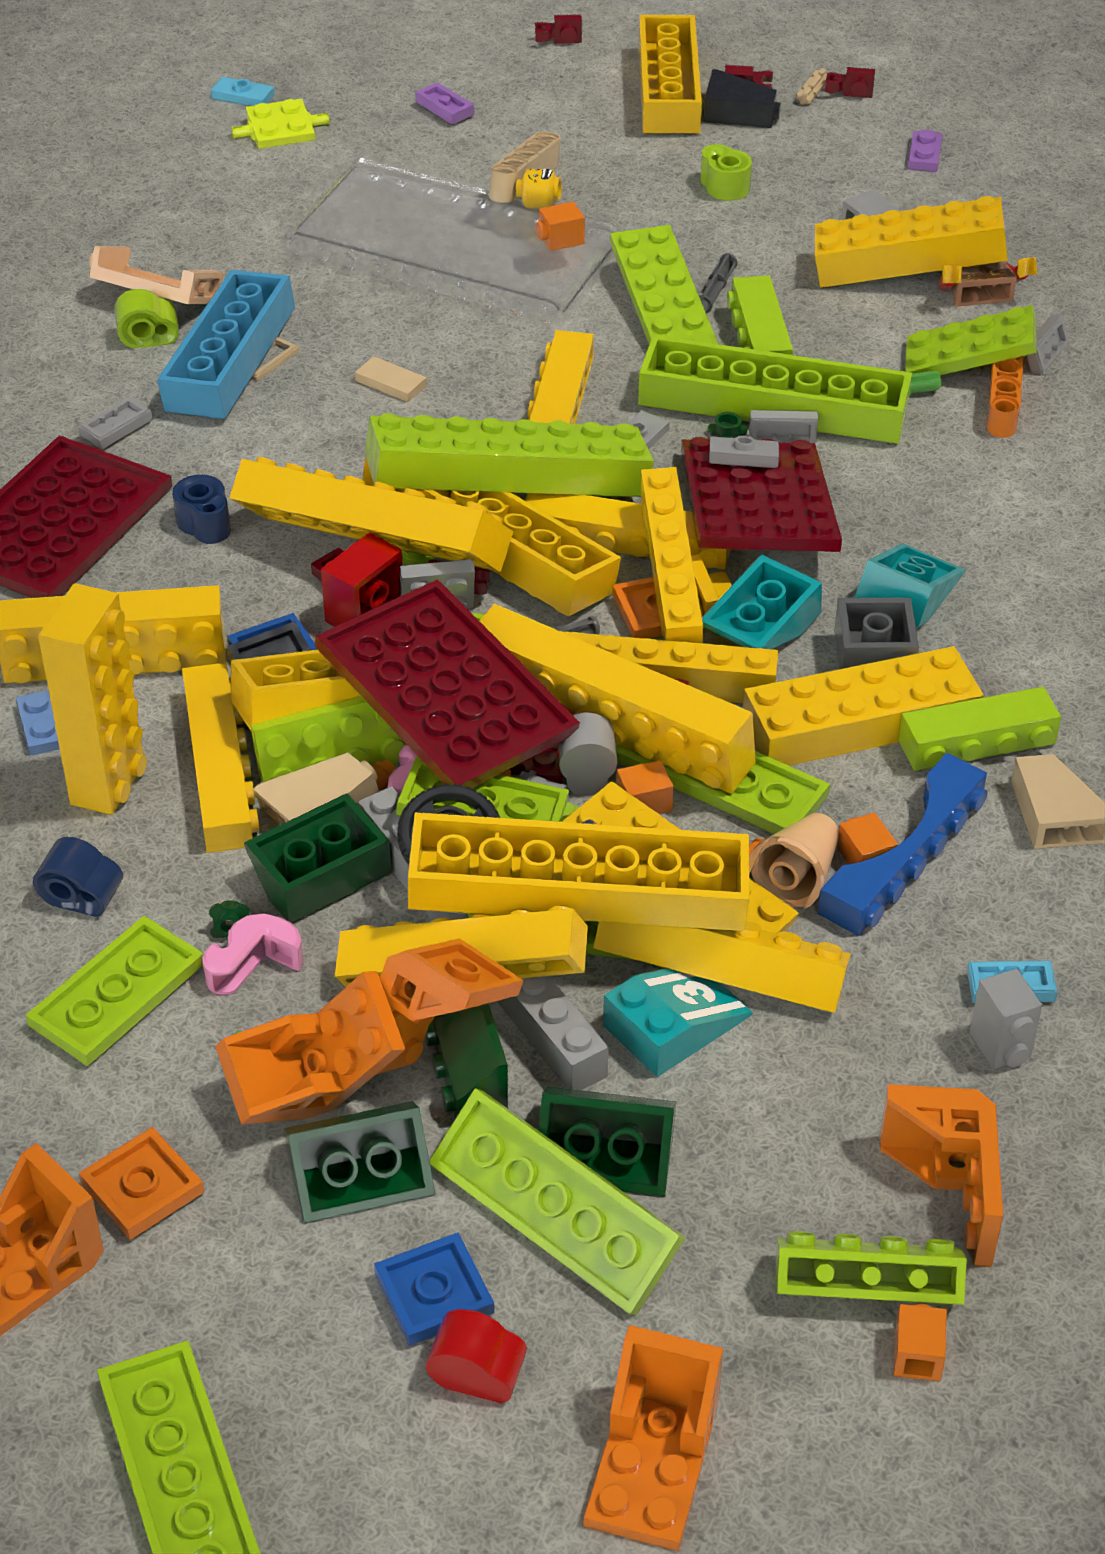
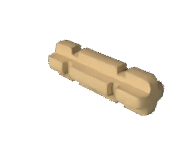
[796,68,827,105]

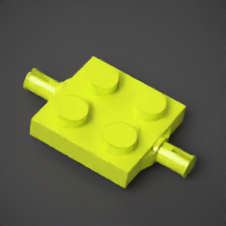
[231,98,330,149]

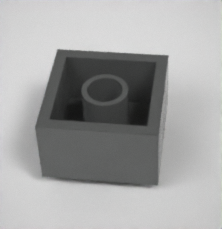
[834,598,919,669]

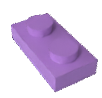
[416,82,474,125]
[908,129,943,172]

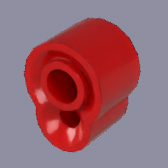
[426,1309,528,1403]

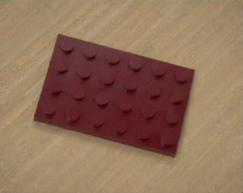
[0,435,172,598]
[681,437,842,552]
[315,579,580,788]

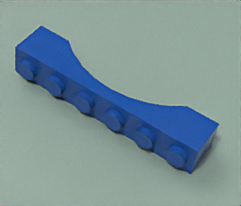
[818,753,988,936]

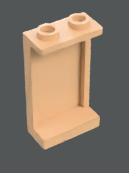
[89,246,224,304]

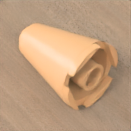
[749,813,839,909]

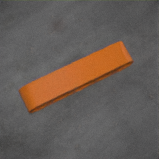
[986,356,1024,438]

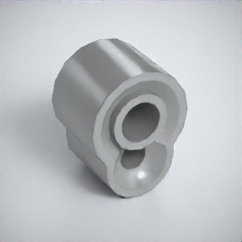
[558,712,617,795]

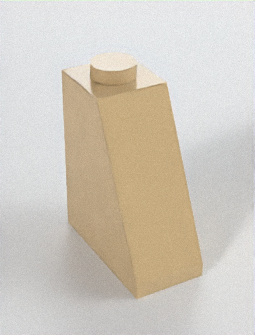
[253,753,379,825]
[1011,754,1105,849]

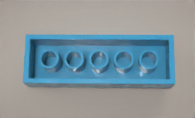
[157,270,295,419]

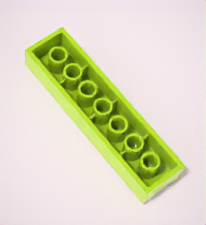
[638,335,912,444]
[364,413,654,497]

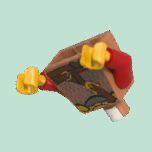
[938,257,1038,307]

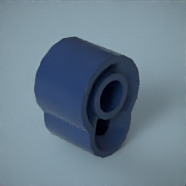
[172,474,231,544]
[33,837,123,917]

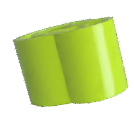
[700,144,752,201]
[115,289,179,349]

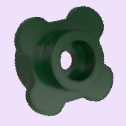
[708,412,748,438]
[209,900,250,938]

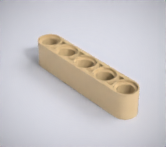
[489,132,561,203]

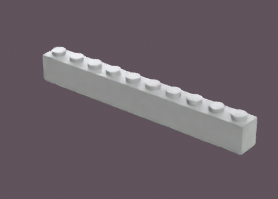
[358,786,608,1090]

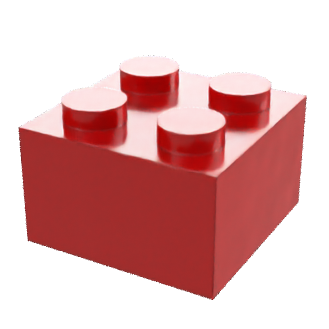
[321,532,403,627]

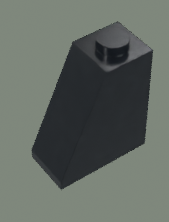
[704,69,781,129]

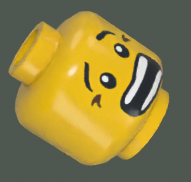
[516,169,562,209]

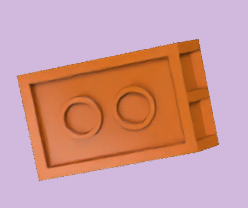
[376,938,524,1075]
[215,971,406,1125]
[879,1084,1003,1267]
[0,1143,104,1336]
[583,1325,724,1551]

